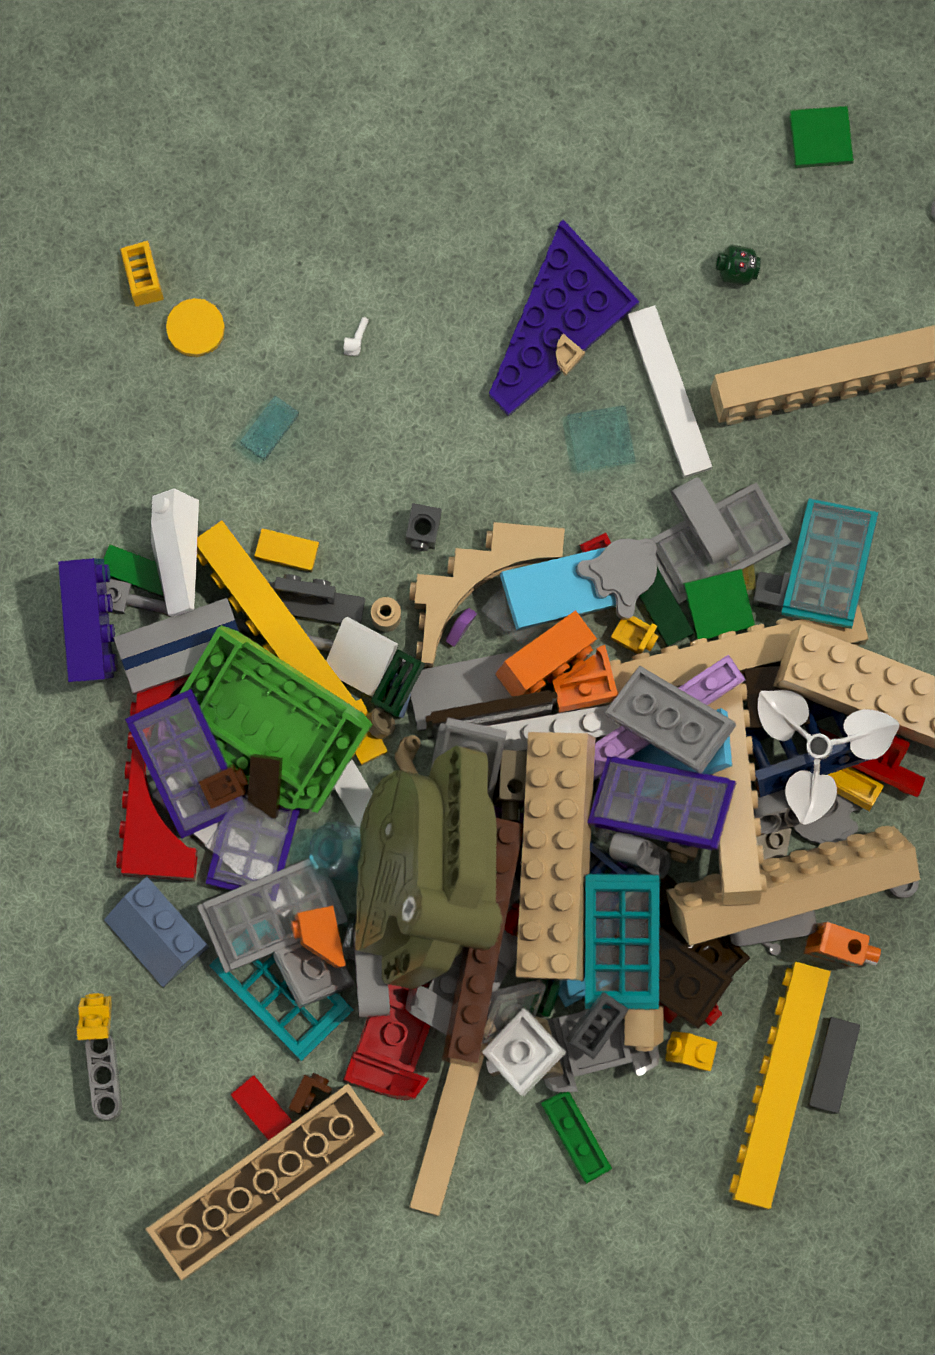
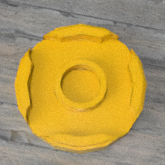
[166,298,225,357]

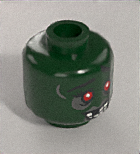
[716,245,761,285]

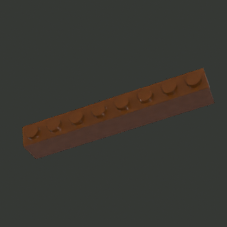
[442,818,524,1067]

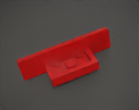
[819,728,925,797]

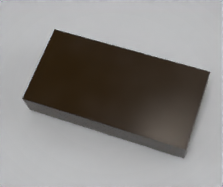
[247,754,283,819]

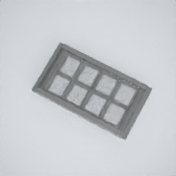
[650,483,791,605]
[197,854,348,973]

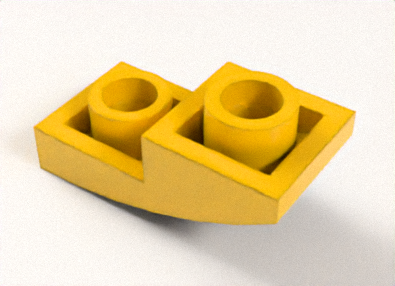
[77,993,112,1040]

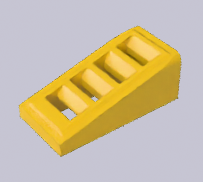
[120,241,164,307]

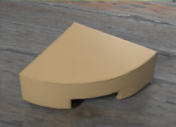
[556,334,585,376]

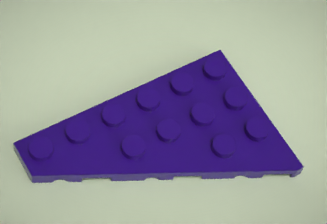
[489,220,639,417]

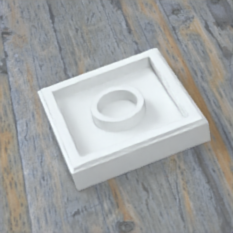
[326,617,398,697]
[481,1008,566,1096]

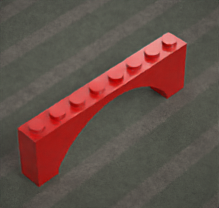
[116,675,198,881]

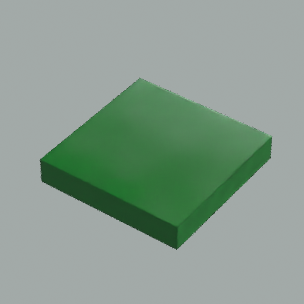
[789,106,854,168]
[683,568,755,640]

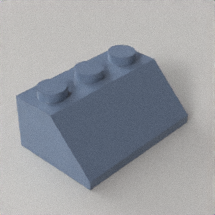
[104,877,209,988]

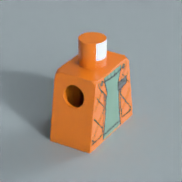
[804,922,881,967]

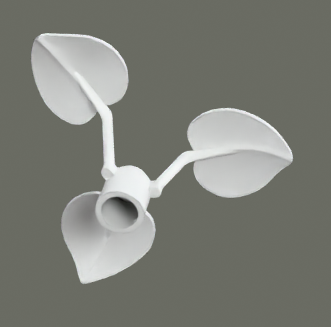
[758,690,899,825]

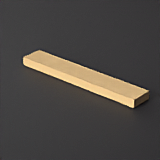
[410,1037,489,1216]

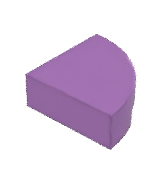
[446,608,477,647]

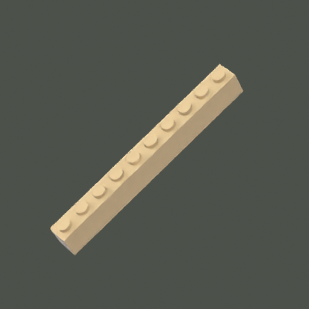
[577,603,869,710]

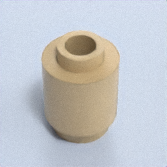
[371,597,401,632]

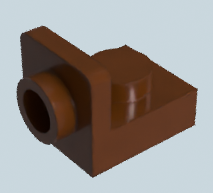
[199,764,248,809]
[288,1073,332,1114]

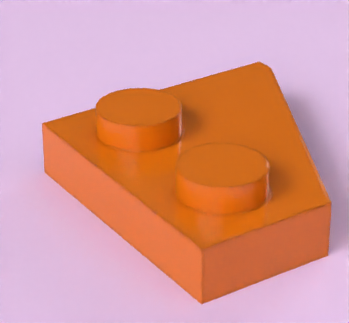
[553,645,618,713]

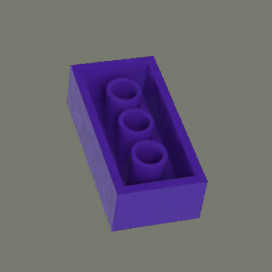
[58,558,118,682]

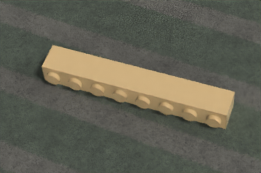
[708,683,767,905]

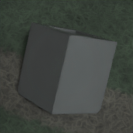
[751,572,790,612]

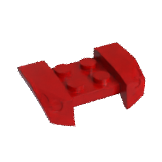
[343,982,430,1100]

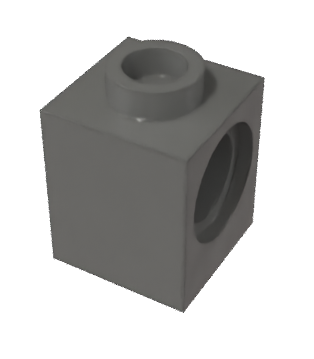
[406,503,442,551]

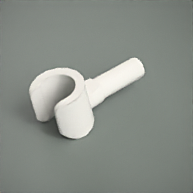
[344,317,369,356]

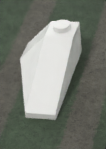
[151,488,199,617]

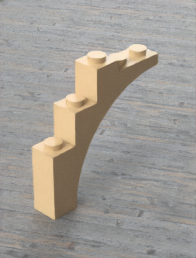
[409,522,565,668]

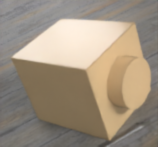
[625,1005,663,1051]

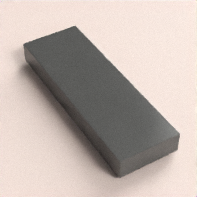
[808,1017,861,1114]

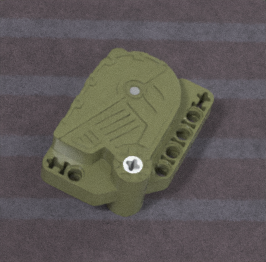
[355,746,502,989]

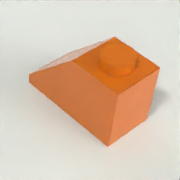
[291,906,346,969]

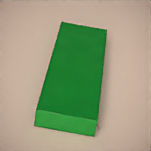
[104,544,164,598]
[541,1092,612,1184]

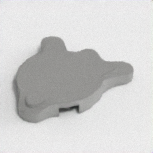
[576,538,657,620]
[794,794,862,845]

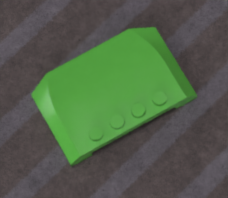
[170,625,373,813]

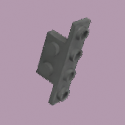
[268,574,365,624]

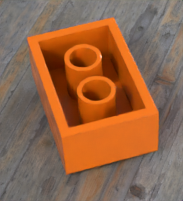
[495,610,597,697]

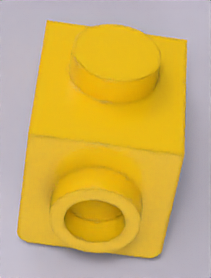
[610,616,659,654]
[665,1031,718,1072]

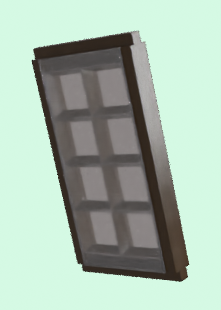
[425,690,558,740]

